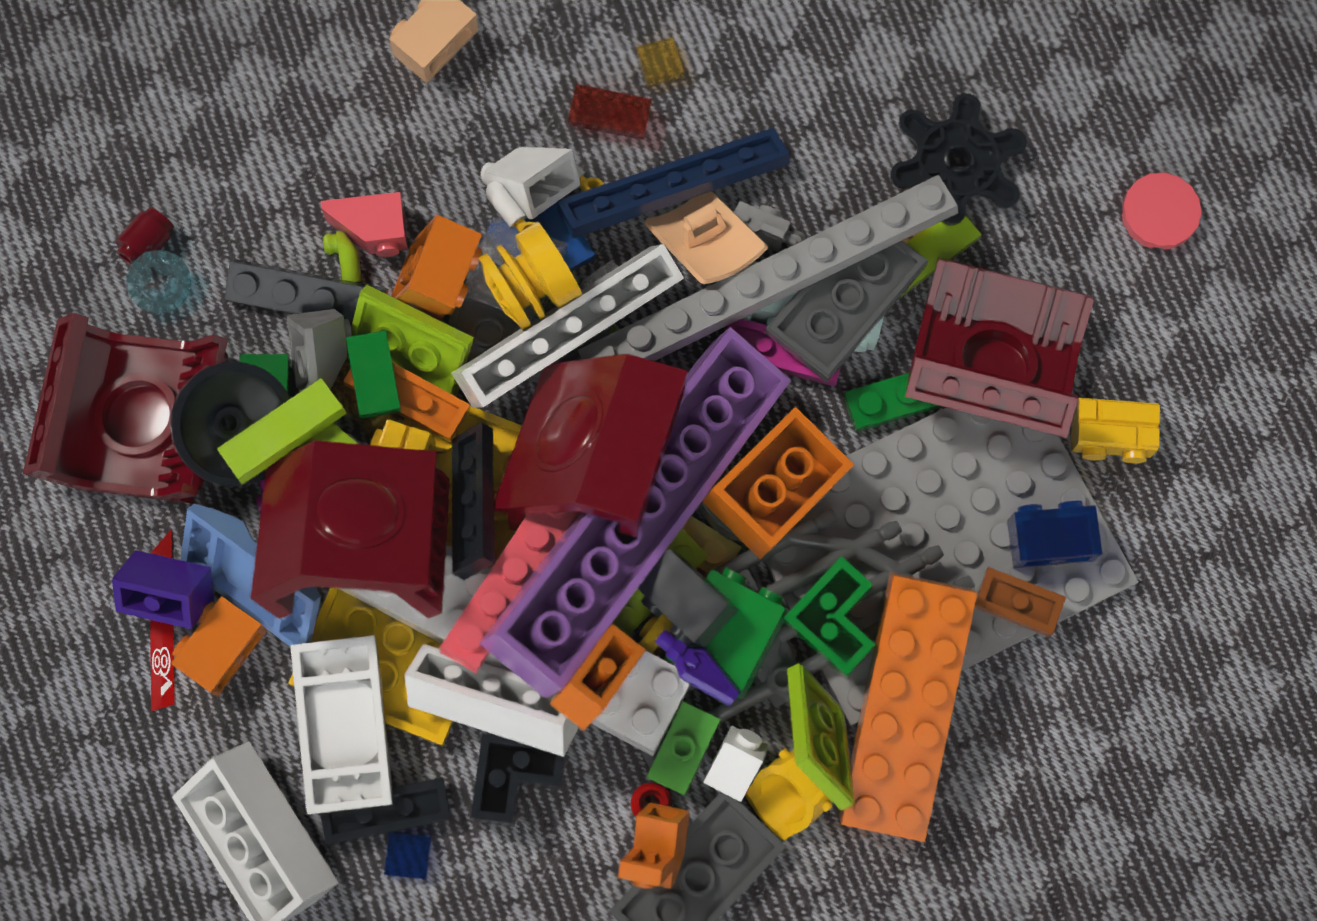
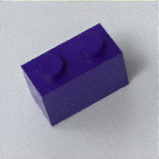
[112,550,214,629]

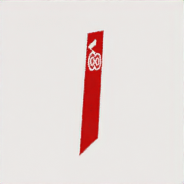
[150,529,175,712]

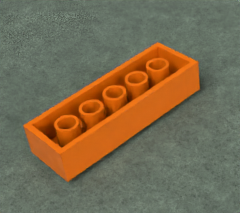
[839,572,977,842]

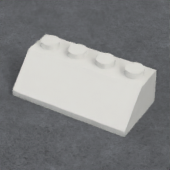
[172,742,339,921]

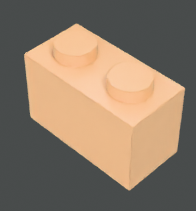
[389,0,479,83]

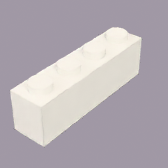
[405,644,579,757]

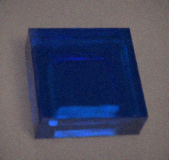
[384,832,432,880]

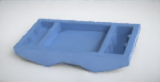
[180,504,321,646]

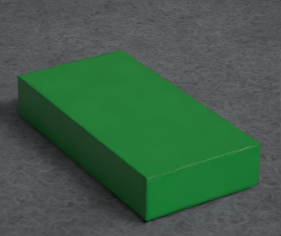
[346,330,401,419]

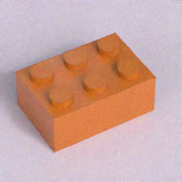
[702,407,854,560]

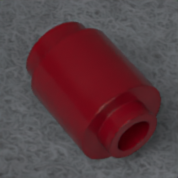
[115,207,174,267]

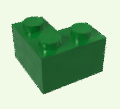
[784,556,876,679]

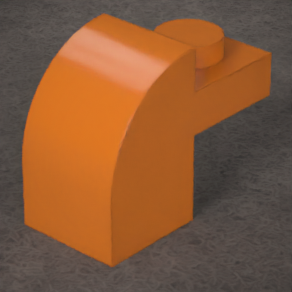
[618,803,690,889]

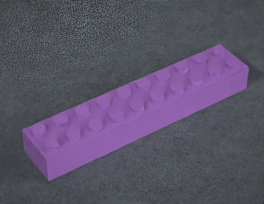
[479,327,791,698]

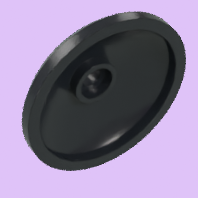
[170,362,291,486]

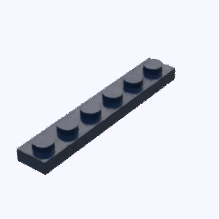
[557,128,790,239]

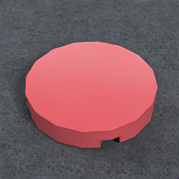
[1122,172,1202,250]

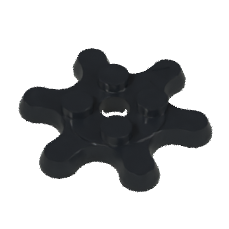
[890,93,1027,226]

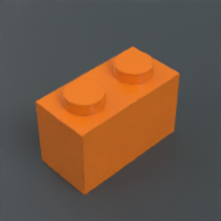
[171,596,268,698]
[549,623,645,731]

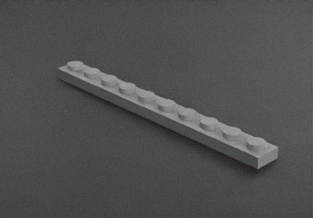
[578,175,958,361]

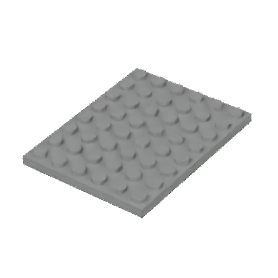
[764,407,1139,727]

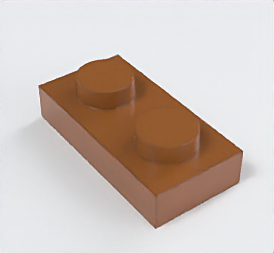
[974,567,1066,638]

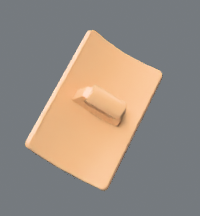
[645,191,768,284]

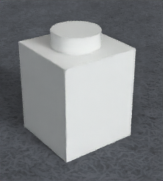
[703,726,769,802]

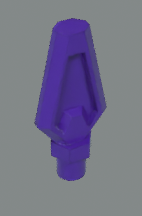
[655,629,741,706]

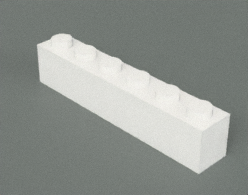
[451,244,684,408]

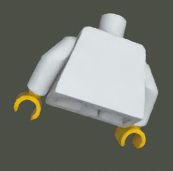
[481,147,604,249]

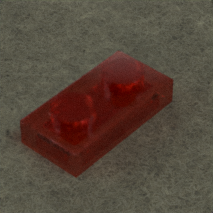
[568,84,652,140]

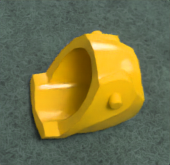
[745,749,833,841]

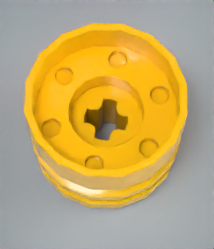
[478,222,582,331]

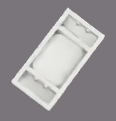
[290,635,393,814]

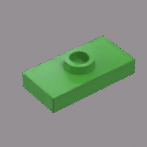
[647,701,721,796]

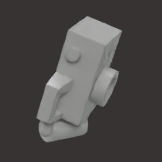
[734,201,806,252]

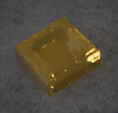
[636,37,684,87]

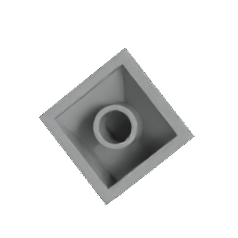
[287,309,352,395]

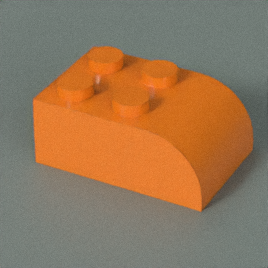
[391,215,483,320]

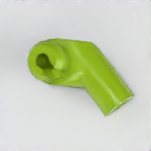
[323,231,362,282]

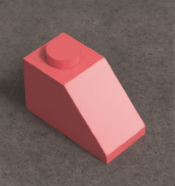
[321,192,408,257]

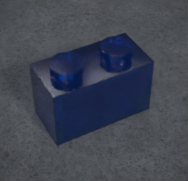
[1007,501,1103,569]

